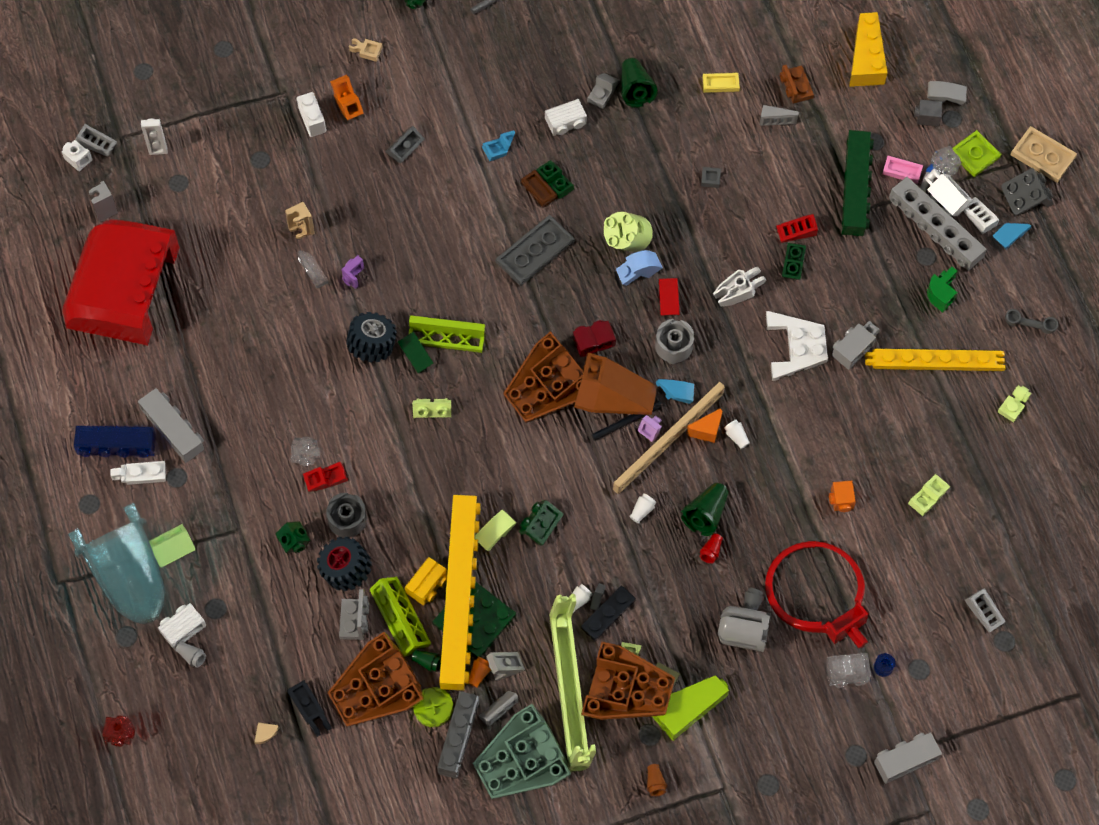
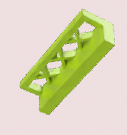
[408,315,485,353]
[369,577,431,657]

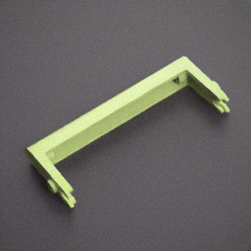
[549,594,596,771]

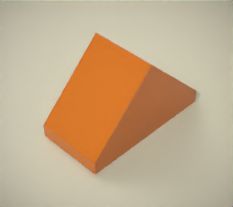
[687,408,722,443]

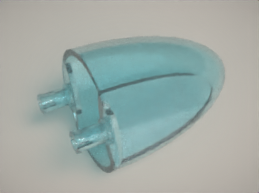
[68,503,165,624]

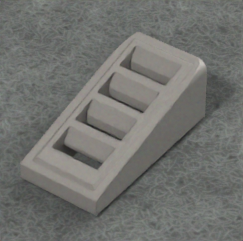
[759,105,799,126]
[76,124,117,157]
[965,588,1005,632]

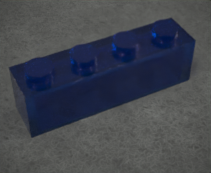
[74,426,156,458]

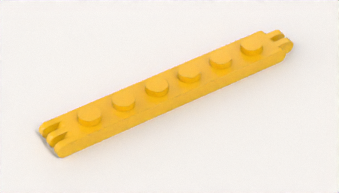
[865,349,1006,371]

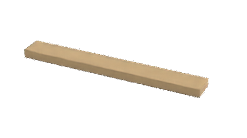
[613,382,725,494]

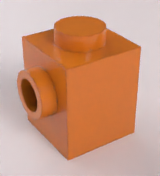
[829,481,856,512]

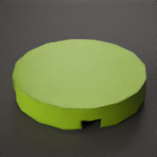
[413,687,453,727]

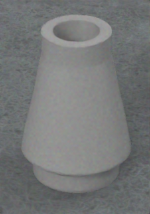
[176,641,206,667]

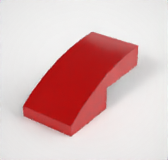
[659,278,679,316]
[303,462,348,492]

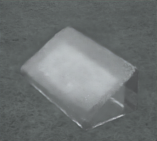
[298,250,329,288]

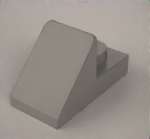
[587,73,620,109]
[486,652,525,680]

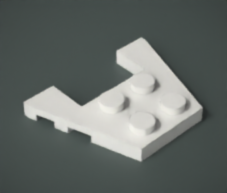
[766,311,828,381]

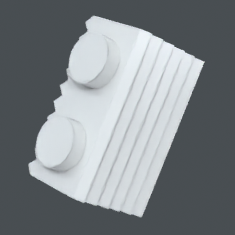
[297,92,326,137]
[545,99,587,136]
[158,603,206,650]

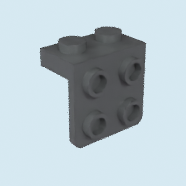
[1002,168,1054,216]

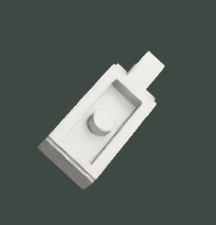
[111,461,166,485]

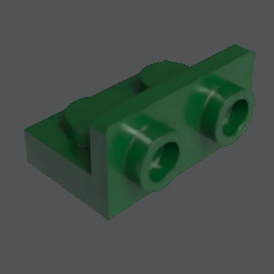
[519,500,564,546]

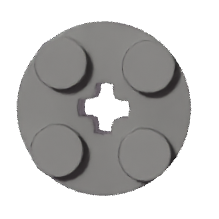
[655,319,694,364]

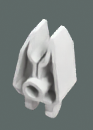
[713,267,766,306]

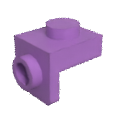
[342,255,364,289]

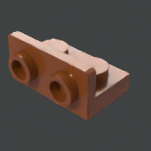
[780,65,814,104]

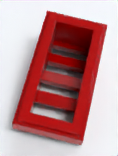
[776,214,818,243]

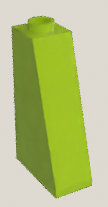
[651,675,729,741]

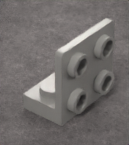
[339,589,369,640]

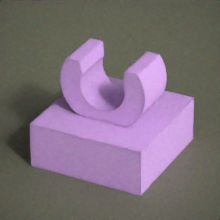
[637,415,662,442]

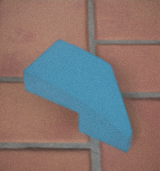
[482,130,515,161]
[993,223,1031,250]
[656,379,694,404]

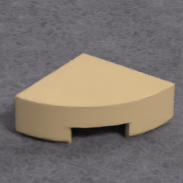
[255,723,279,744]

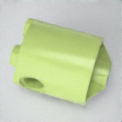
[604,212,653,252]

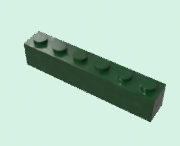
[841,130,874,236]

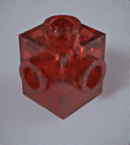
[102,715,135,747]

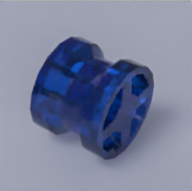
[873,653,896,677]

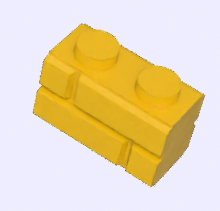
[405,557,448,606]

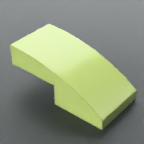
[908,474,950,516]
[475,510,517,551]

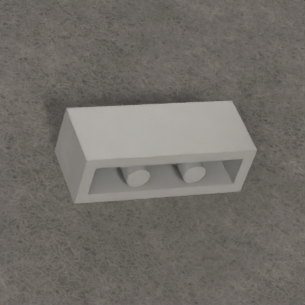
[874,732,942,784]

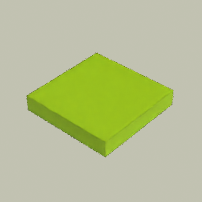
[949,130,1002,177]

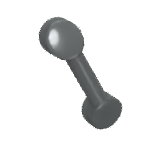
[1005,309,1058,334]

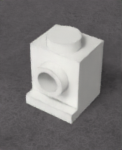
[62,140,92,171]

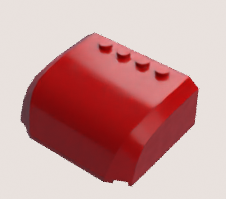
[62,219,180,346]

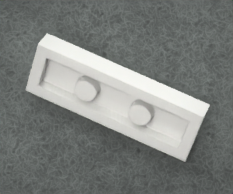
[141,118,168,155]

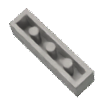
[138,388,204,463]

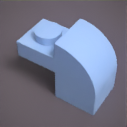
[616,250,663,286]

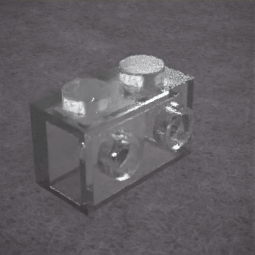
[825,653,871,688]

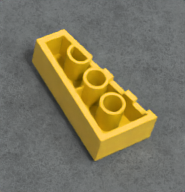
[849,12,887,87]

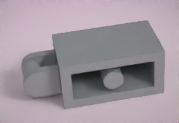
[832,321,880,370]

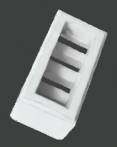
[963,197,999,234]

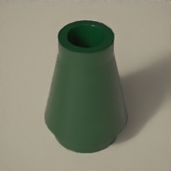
[412,649,441,672]

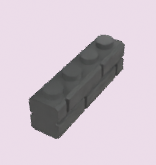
[437,691,479,779]

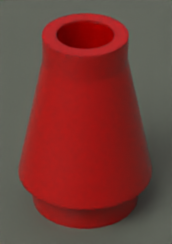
[700,533,723,564]

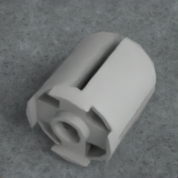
[718,606,771,652]

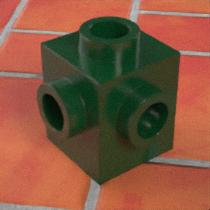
[276,521,311,553]

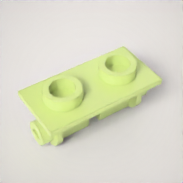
[412,398,451,418]

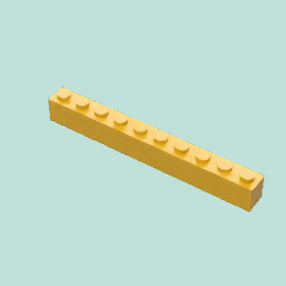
[440,495,481,690]

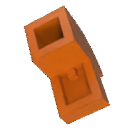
[330,75,364,120]

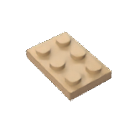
[1010,126,1077,183]

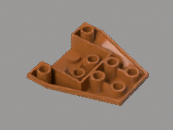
[503,331,583,423]
[574,353,658,415]
[328,632,424,727]
[581,642,675,720]

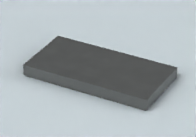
[495,215,575,286]

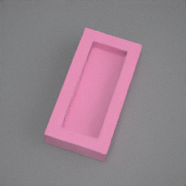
[883,156,923,184]

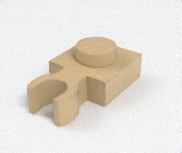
[349,39,383,62]

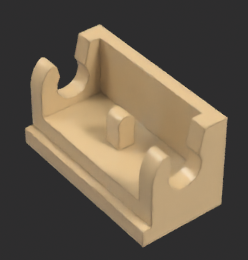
[285,202,315,239]

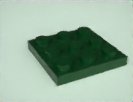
[432,582,516,658]

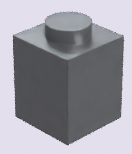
[914,100,942,126]

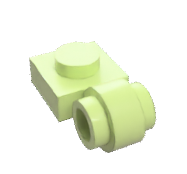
[998,385,1032,423]

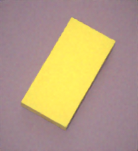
[702,73,740,93]

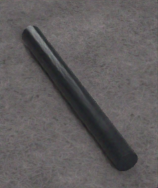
[591,401,662,441]

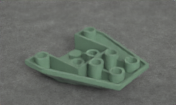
[473,704,571,799]

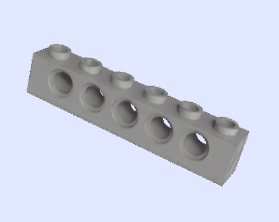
[889,177,987,271]

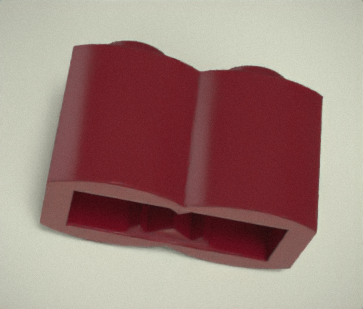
[572,320,616,357]

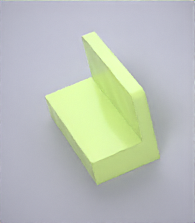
[147,524,195,567]

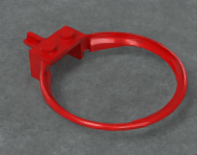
[765,541,868,648]

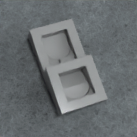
[927,81,967,105]

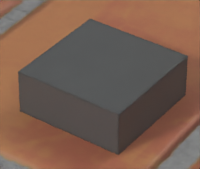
[701,167,721,188]

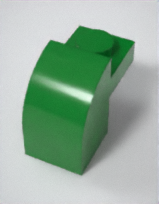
[927,267,957,313]

